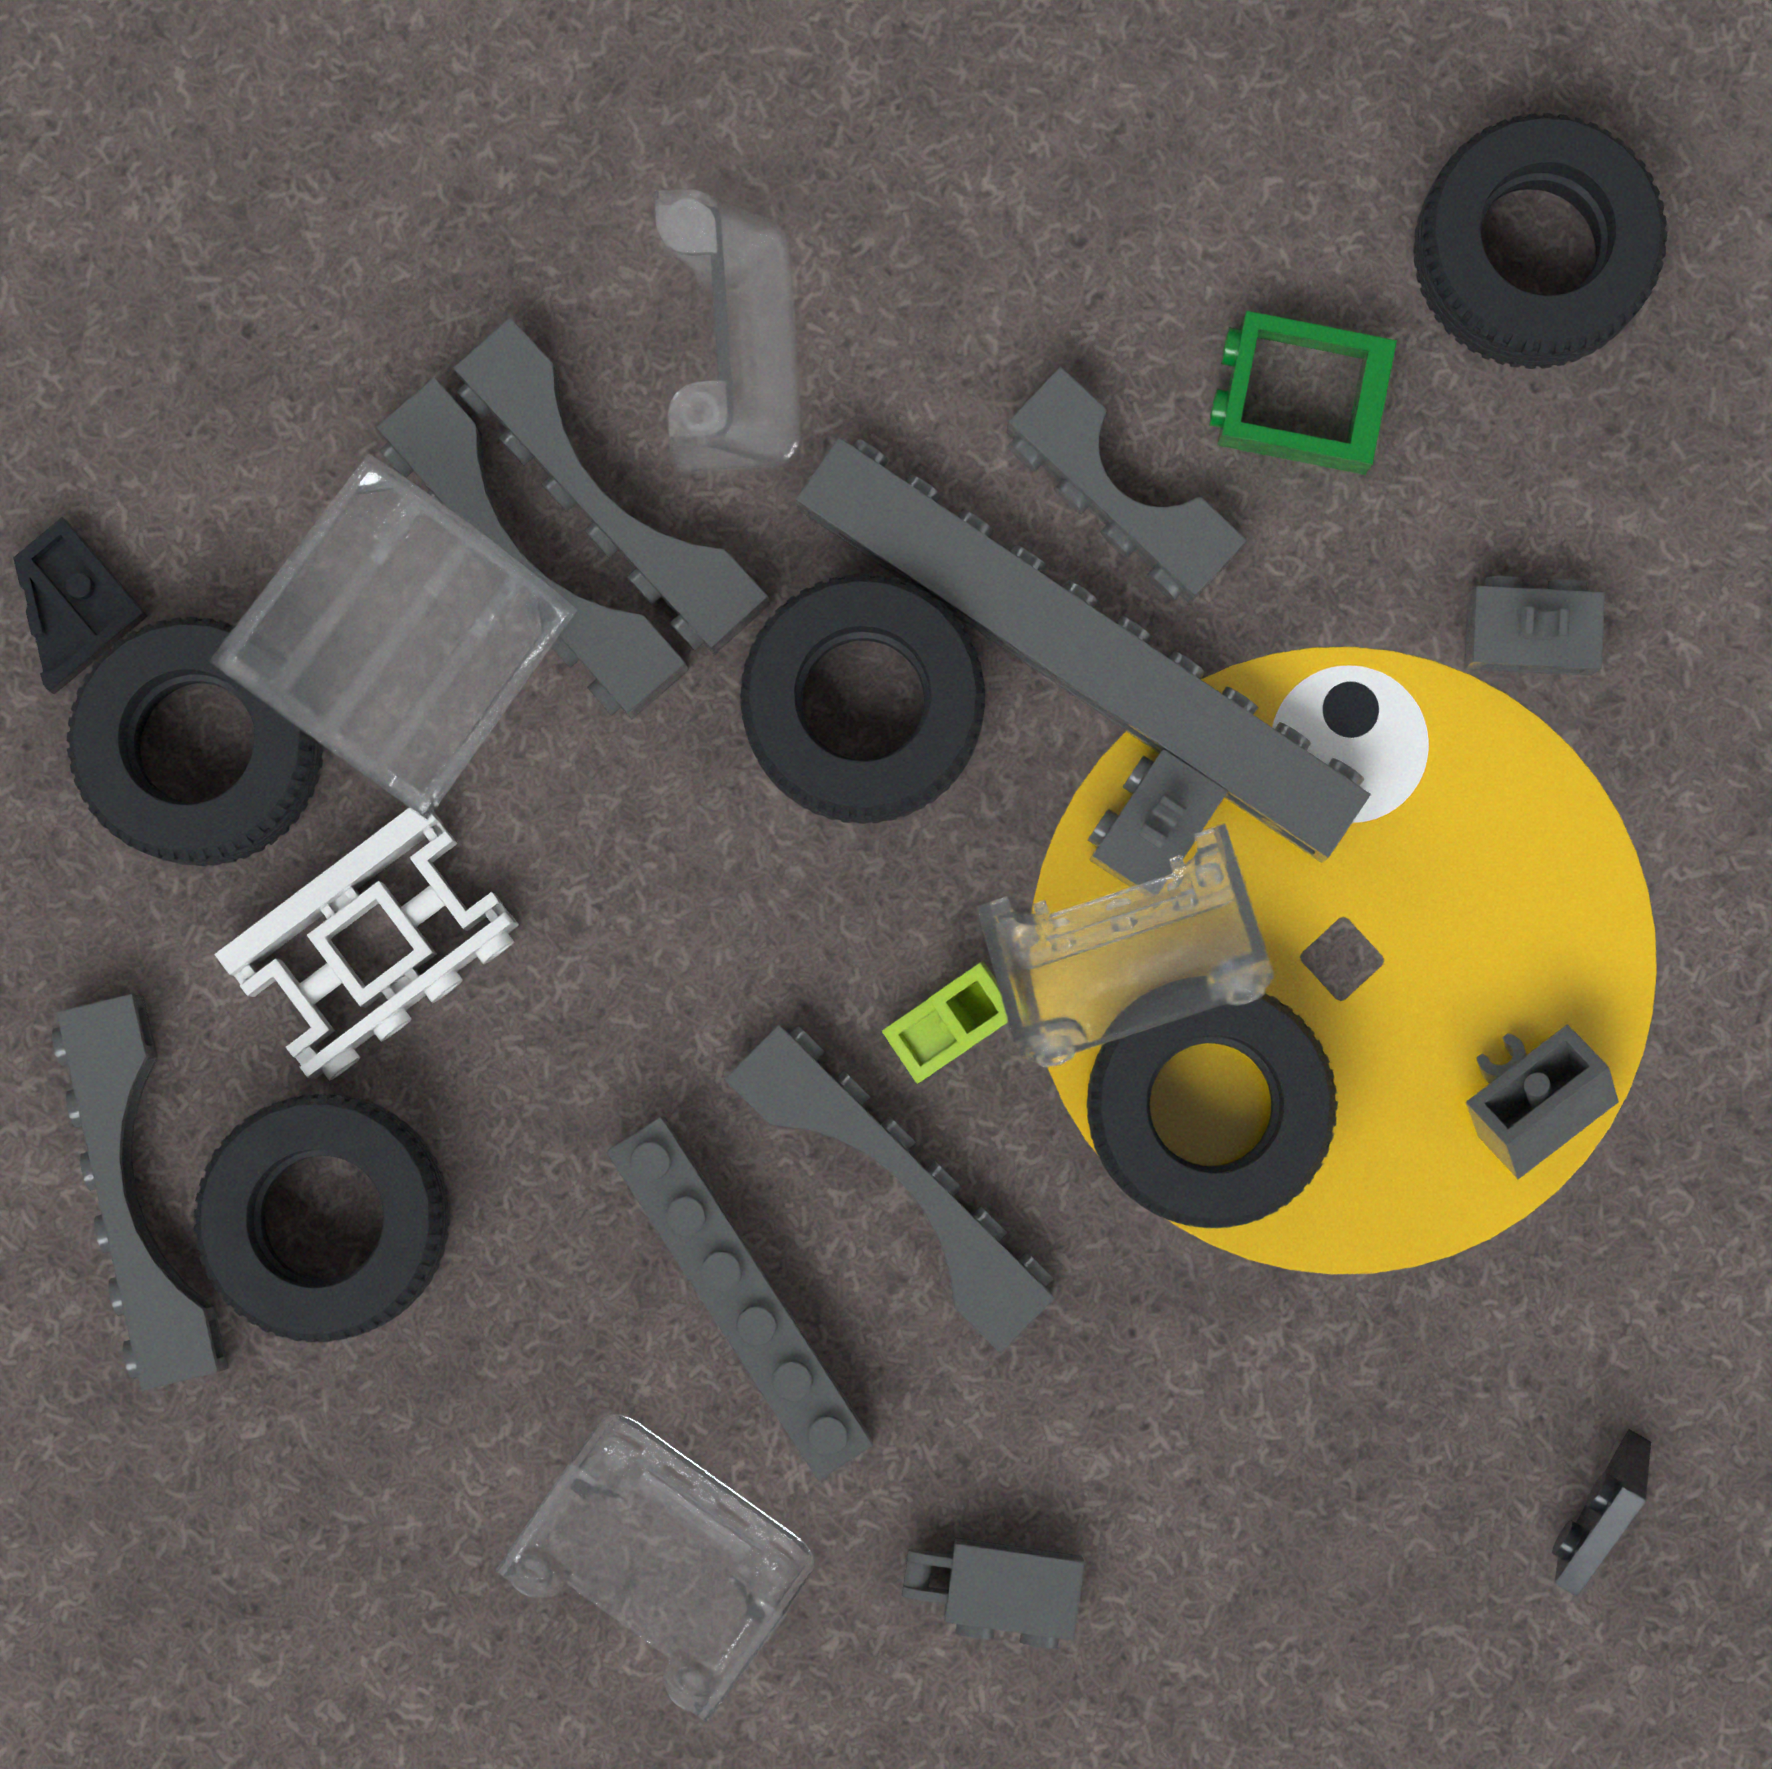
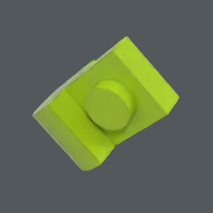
[882,961,1020,1084]

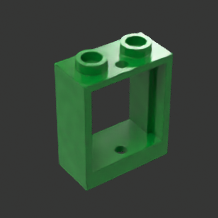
[1209,311,1397,475]

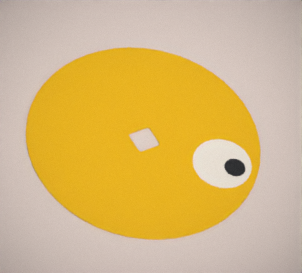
[1028,647,1657,1274]

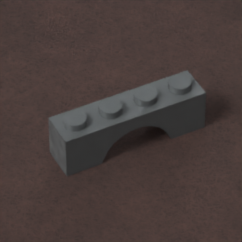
[1006,366,1247,604]

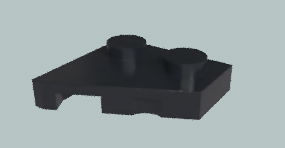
[13,517,148,694]
[1552,1429,1651,1596]

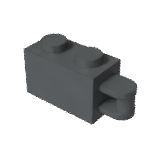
[902,1537,1085,1649]

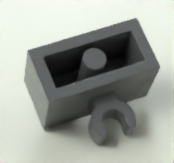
[1464,576,1605,676]
[1087,749,1228,902]
[1466,1024,1619,1179]

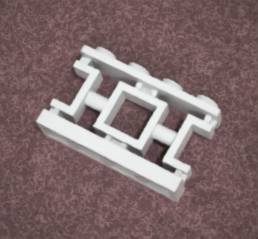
[214,799,519,1081]

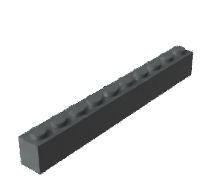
[796,437,1371,863]

